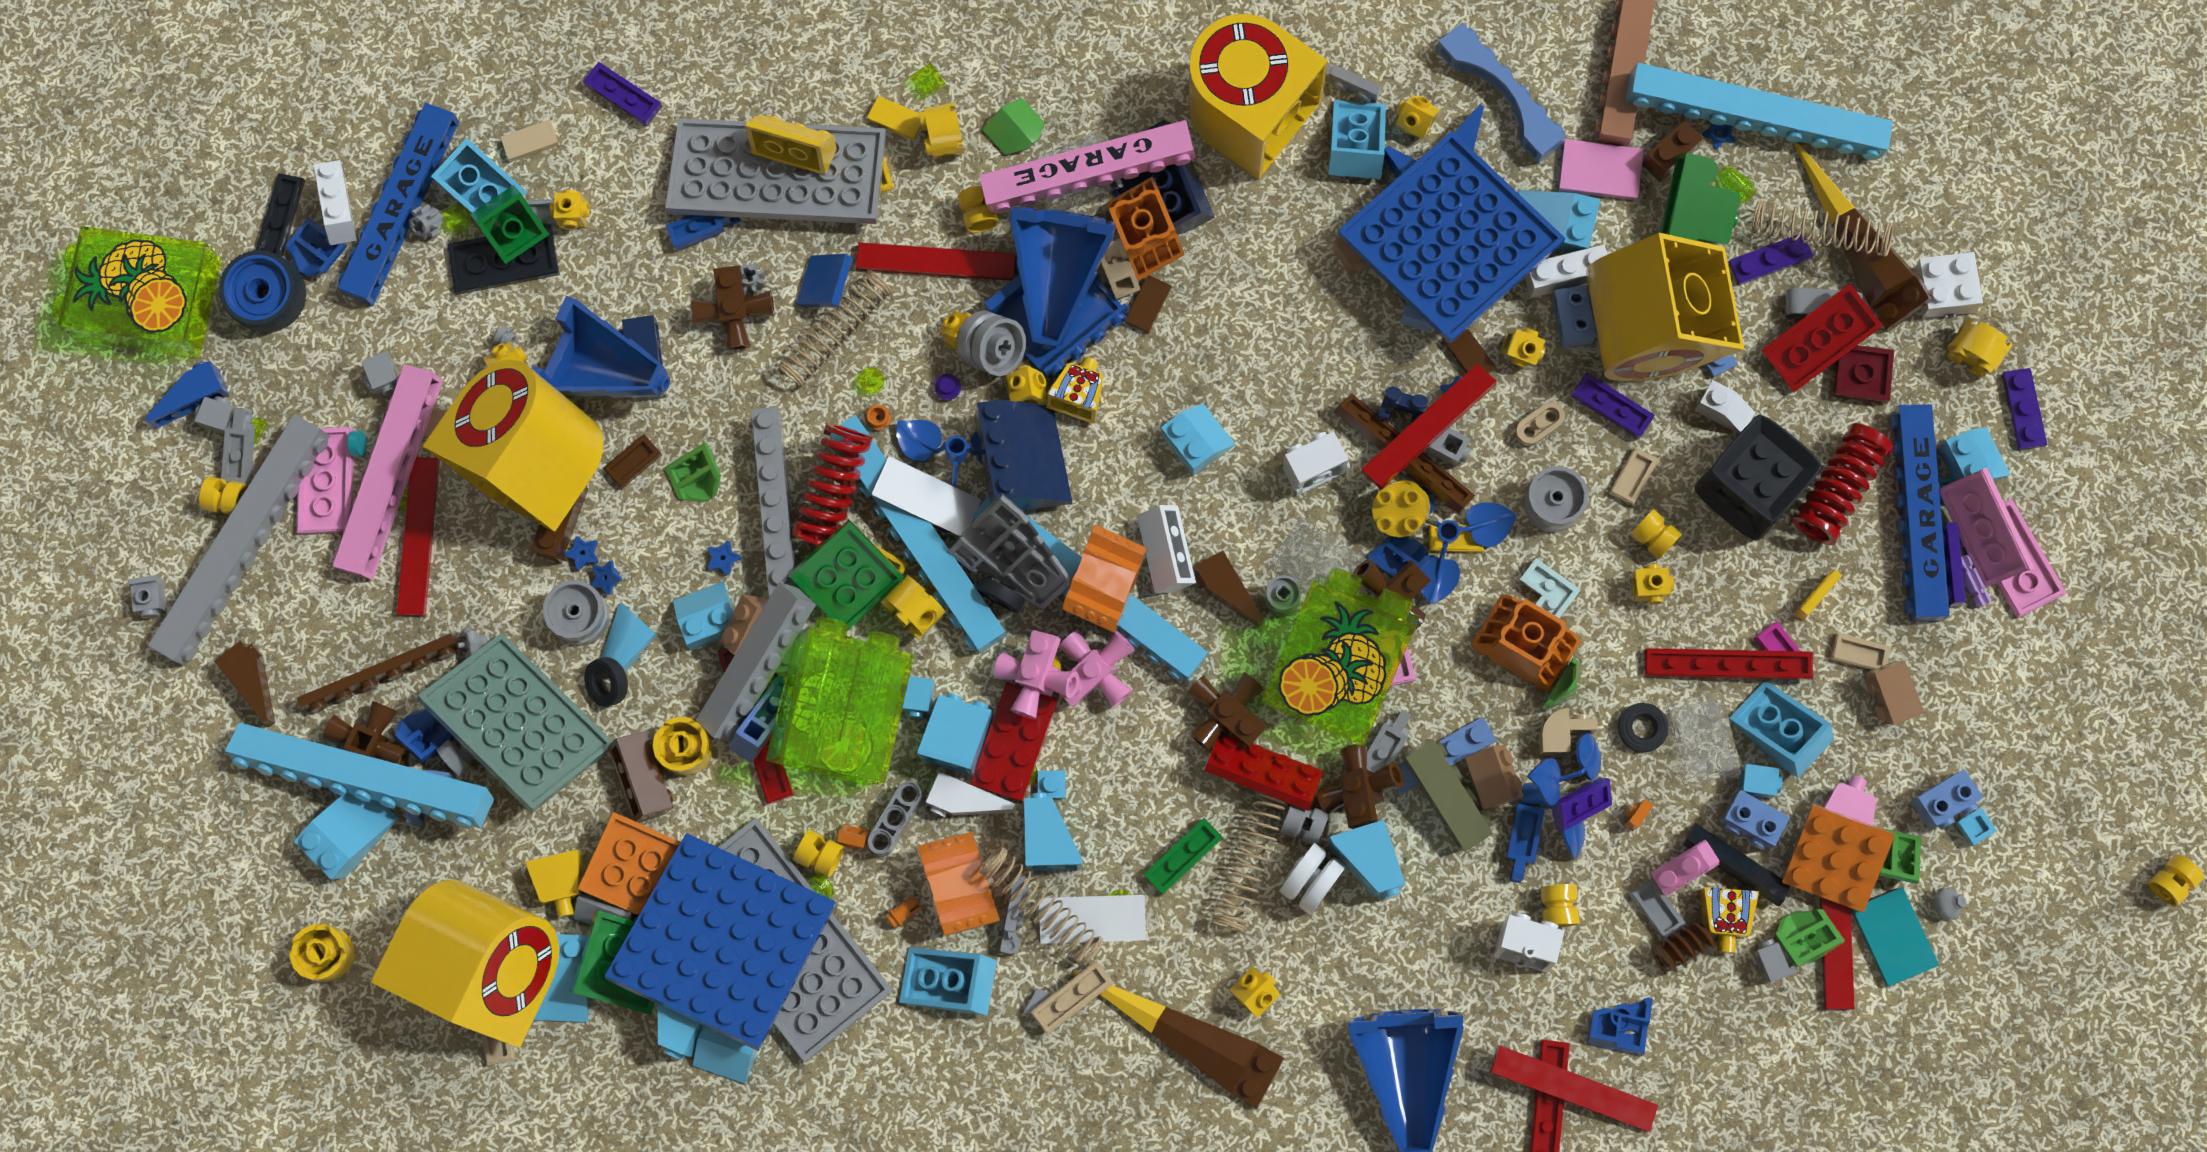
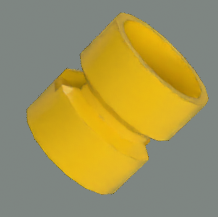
[957,185,999,233]
[199,476,248,516]
[1630,509,1683,560]
[793,829,845,879]
[2148,854,2205,907]
[1540,884,1580,927]

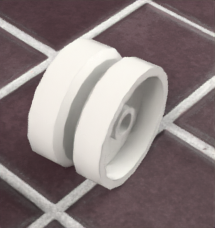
[1279,843,1346,915]

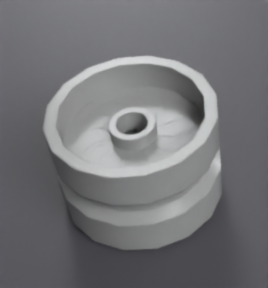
[957,310,1026,376]
[1524,466,1589,533]
[543,580,610,646]

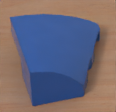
[1587,998,1653,1056]

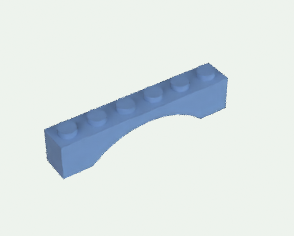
[1436,22,1566,164]

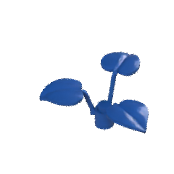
[896,420,983,533]
[1419,485,1517,603]
[1522,733,1601,860]

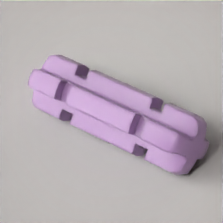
[1961,555,1991,608]

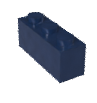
[619,315,667,402]

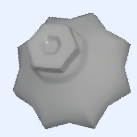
[457,627,488,658]
[1933,887,1966,921]

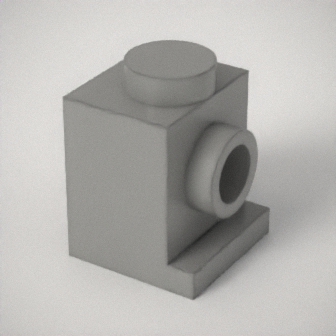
[1427,428,1471,467]
[128,575,167,619]
[1752,938,1797,984]

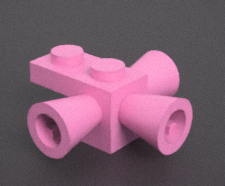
[1058,629,1135,708]
[994,630,1079,719]

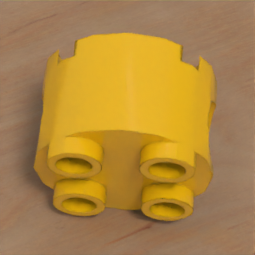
[919,102,965,159]
[1946,318,2013,378]
[1372,480,1430,537]
[880,575,945,640]
[653,717,713,776]
[289,924,355,982]

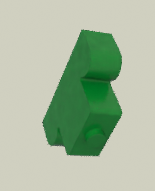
[1660,153,1740,245]

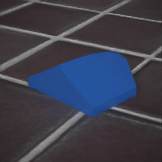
[286,217,347,277]
[1367,536,1430,578]
[394,709,454,762]

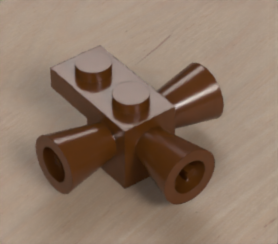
[691,265,775,350]
[1350,559,1431,634]
[1186,672,1267,752]
[323,701,410,766]
[1317,744,1404,829]

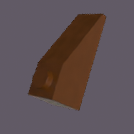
[1194,550,1264,627]
[214,640,275,726]

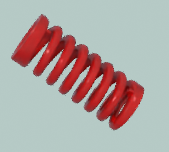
[791,423,873,545]
[1792,423,1894,545]

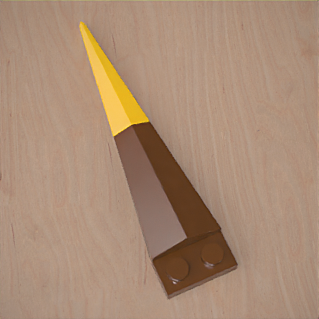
[1795,143,1934,331]
[1073,971,1285,1109]

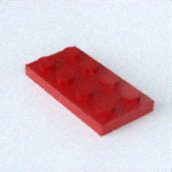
[1761,283,1883,392]
[970,681,1059,803]
[1204,732,1323,811]

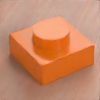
[1625,799,1654,831]
[837,824,871,849]

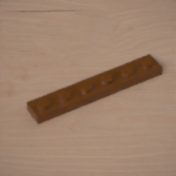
[1334,393,1476,514]
[297,633,459,713]

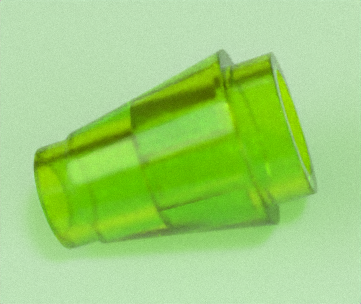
[1718,164,1757,204]

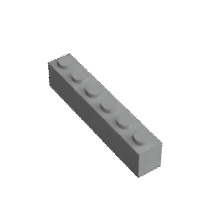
[696,582,816,742]

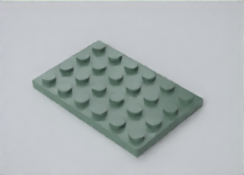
[417,633,613,814]

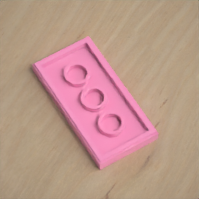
[296,427,354,534]
[1939,467,2034,587]
[1997,498,2067,618]

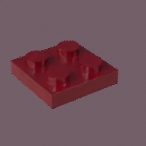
[1833,345,1894,404]

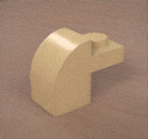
[1101,233,1141,300]
[1539,708,1598,756]

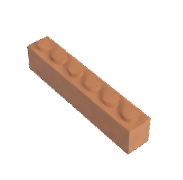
[1593,0,1655,147]

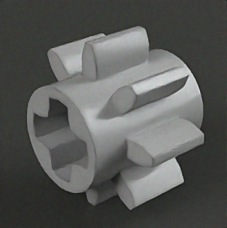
[409,204,443,239]
[741,262,766,295]

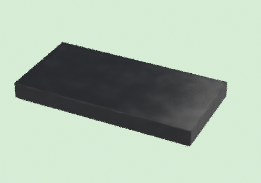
[447,224,560,295]

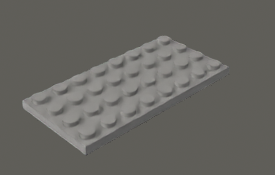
[665,118,887,224]
[718,818,894,1063]

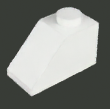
[1695,380,1755,434]

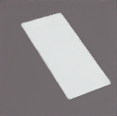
[872,457,981,536]
[1039,895,1146,944]

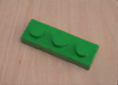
[1144,818,1223,896]

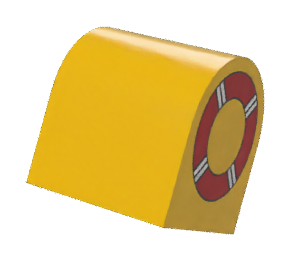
[1188,14,1328,180]
[1586,233,1745,381]
[422,360,604,532]
[371,880,559,1048]

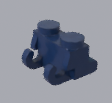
[1377,386,1428,425]

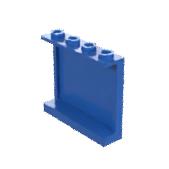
[984,274,1127,380]

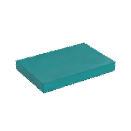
[1851,887,1939,987]

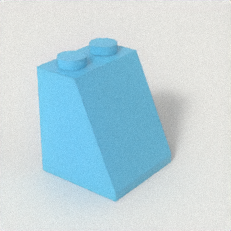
[917,693,993,776]
[1024,793,1083,871]
[1327,820,1406,901]
[658,1004,702,1060]

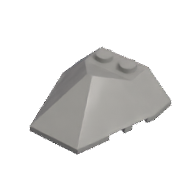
[948,493,1072,609]

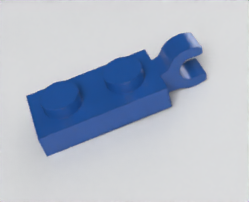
[666,215,741,251]
[1506,803,1545,883]

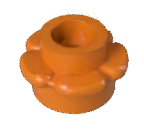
[865,405,892,431]

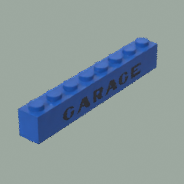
[338,102,460,306]
[1889,404,1950,622]

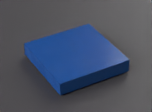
[797,254,852,308]

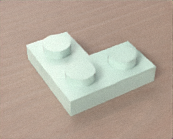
[1519,558,1580,618]

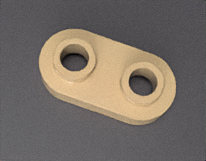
[1515,402,1565,446]

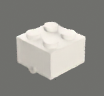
[1914,252,1983,319]
[1283,431,1350,496]
[1493,913,1565,973]

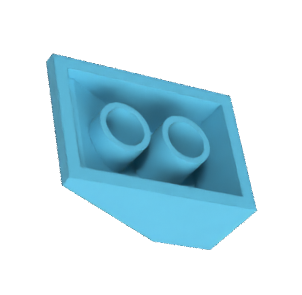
[1328,100,1386,179]
[430,138,527,213]
[1518,190,1601,254]
[1729,680,1834,778]
[294,793,400,880]
[534,934,590,1022]
[899,947,997,1016]

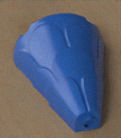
[1010,207,1116,350]
[531,296,670,398]
[1348,1009,1464,1152]

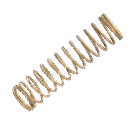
[1752,200,1894,257]
[778,270,892,387]
[1212,791,1289,933]
[979,846,1103,966]

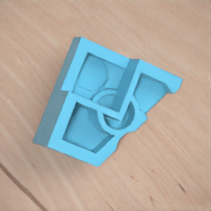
[601,602,657,672]

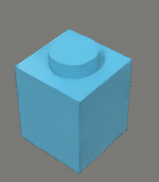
[901,676,935,719]
[1738,764,1783,799]

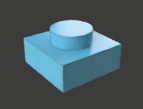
[1038,770,1066,799]
[1955,807,1997,846]

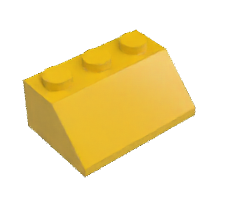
[745,114,837,175]

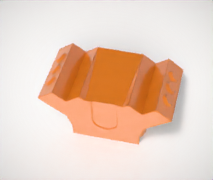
[1106,177,1185,281]
[1062,524,1147,632]
[1471,594,1581,692]
[918,832,1000,936]

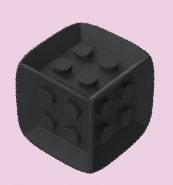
[1694,414,1823,541]

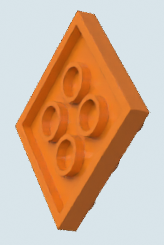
[1782,803,1895,913]
[577,812,681,915]

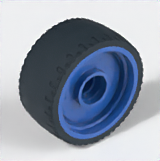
[219,250,307,333]

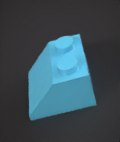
[1161,403,1236,476]
[1937,427,2011,482]
[673,581,734,650]
[693,1025,757,1084]

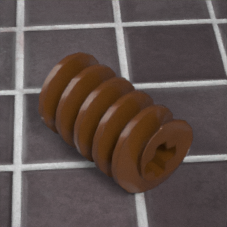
[1651,922,1717,975]

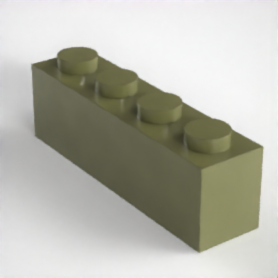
[1401,739,1493,852]

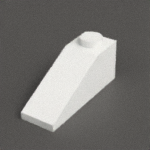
[926,772,1017,818]

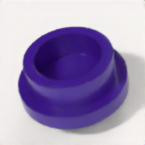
[934,374,961,400]

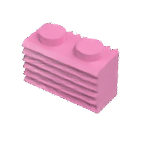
[1651,840,1719,896]

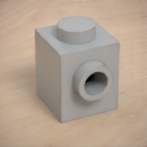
[361,351,399,396]
[195,396,236,434]

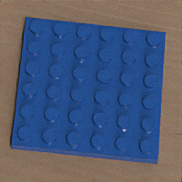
[1337,131,1566,344]
[605,833,836,1051]

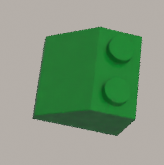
[470,185,549,264]

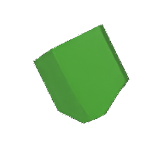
[982,98,1045,156]
[665,443,721,502]
[1540,658,1578,712]
[1879,829,1921,884]
[1775,909,1845,968]

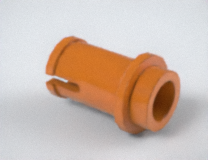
[885,895,922,928]

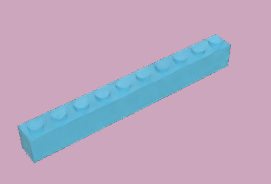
[1625,62,1893,160]
[830,415,1007,654]
[973,495,1208,682]
[225,723,494,829]

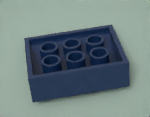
[1110,119,1215,235]
[974,400,1072,510]

